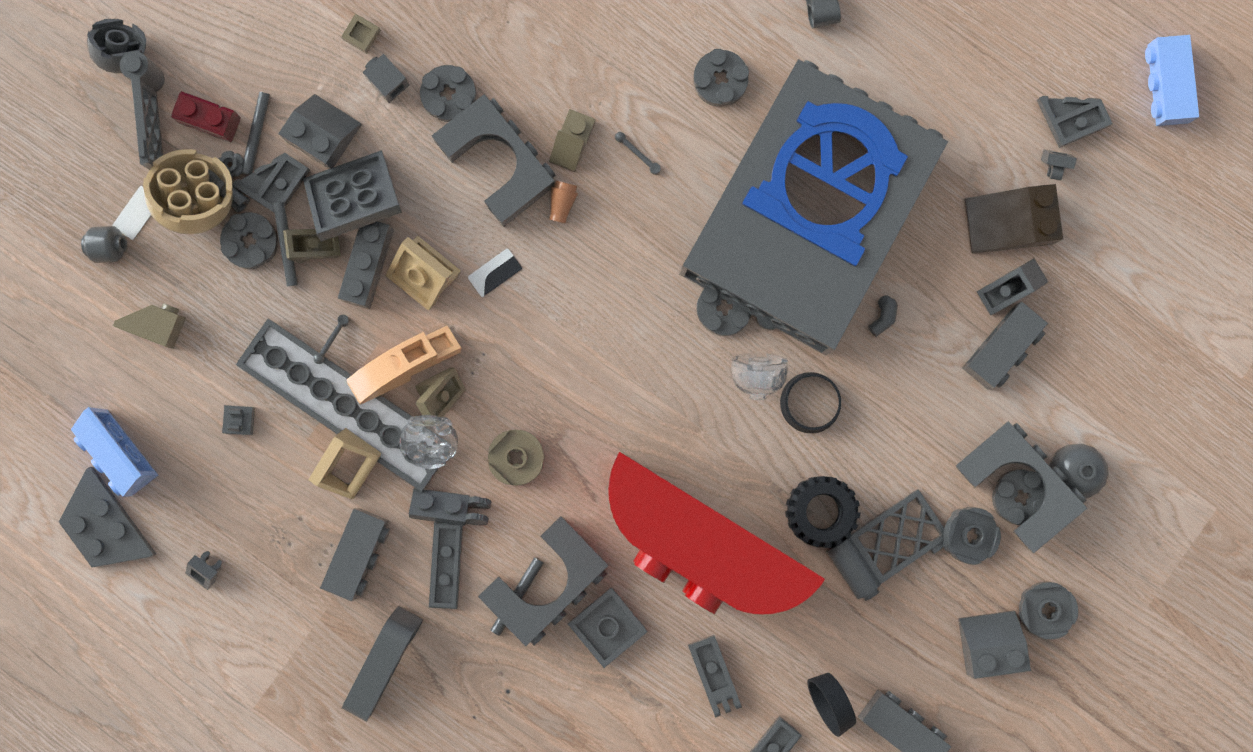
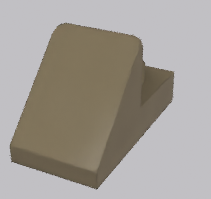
[549,109,596,172]
[283,229,341,263]
[415,368,466,425]

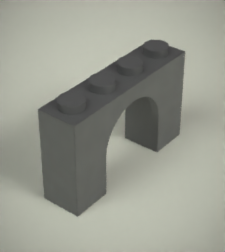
[432,94,556,227]
[956,421,1087,553]
[478,516,609,646]

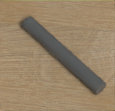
[241,92,270,175]
[273,201,298,287]
[490,557,544,636]

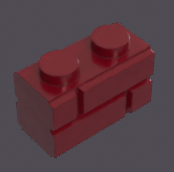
[171,91,241,143]

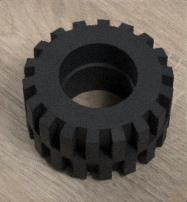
[785,476,861,548]

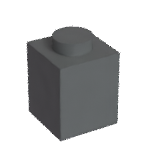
[363,54,409,103]

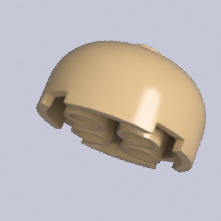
[143,149,233,234]

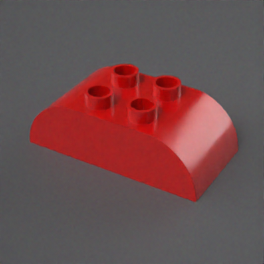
[608,452,825,615]

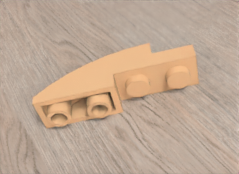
[346,326,461,405]

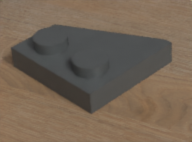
[1037,96,1113,148]
[232,153,310,212]

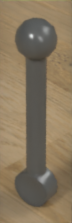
[615,132,661,175]
[313,315,349,364]

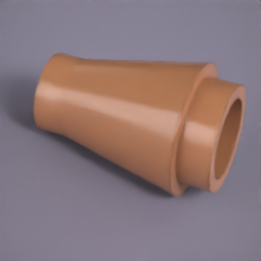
[549,181,578,223]

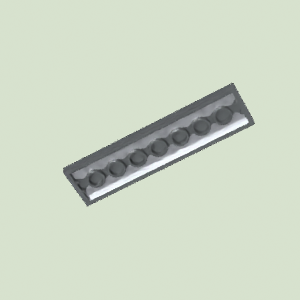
[235,318,455,492]

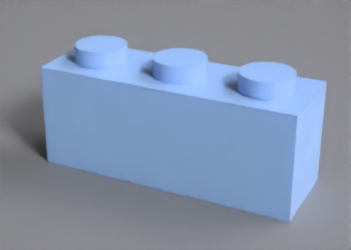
[1145,35,1199,126]

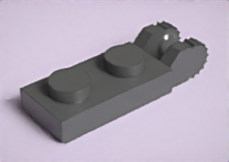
[409,488,492,526]

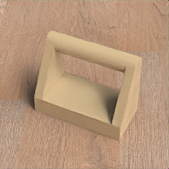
[308,428,381,499]

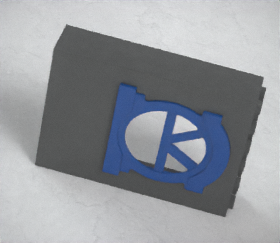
[679,59,949,356]

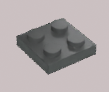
[568,587,648,668]

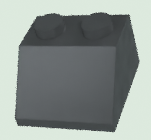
[278,94,362,169]
[958,610,1031,679]

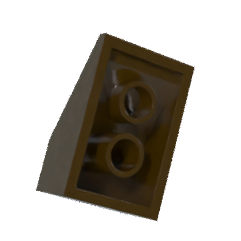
[964,184,1063,254]

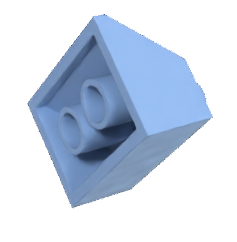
[71,407,158,497]

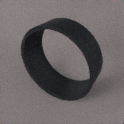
[780,372,841,433]
[807,673,856,737]

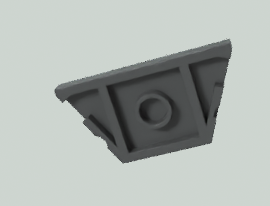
[59,467,156,567]

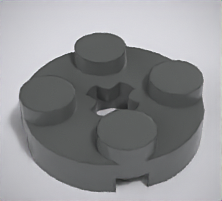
[693,49,749,106]
[420,65,476,122]
[220,212,279,269]
[696,287,752,336]
[992,469,1045,526]
[943,507,1001,565]
[1019,582,1078,640]

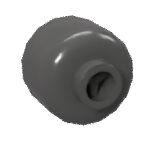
[81,226,127,263]

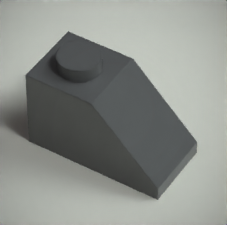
[977,258,1048,315]

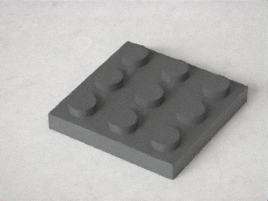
[303,150,402,241]

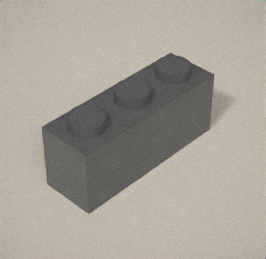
[338,221,394,309]
[962,302,1048,390]
[320,508,390,601]
[858,690,951,752]

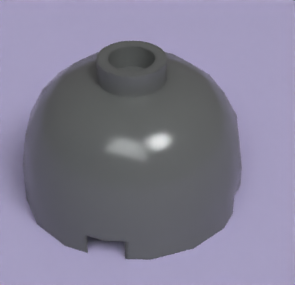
[87,19,147,74]
[1049,444,1109,499]

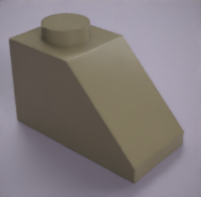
[113,303,186,349]

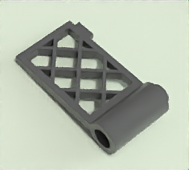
[120,51,165,170]
[826,489,944,601]

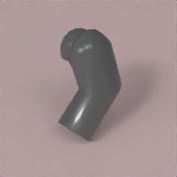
[868,295,898,337]

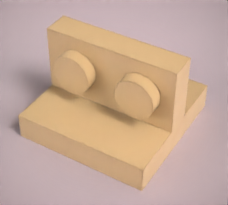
[385,236,461,311]

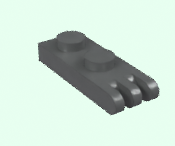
[688,635,742,718]

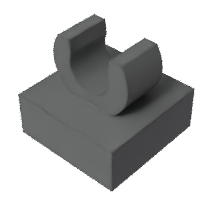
[1041,149,1077,181]
[222,405,255,435]
[185,551,222,590]

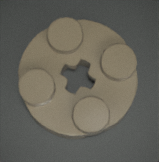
[488,429,545,486]

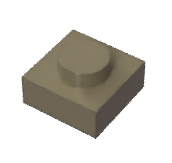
[341,13,381,54]

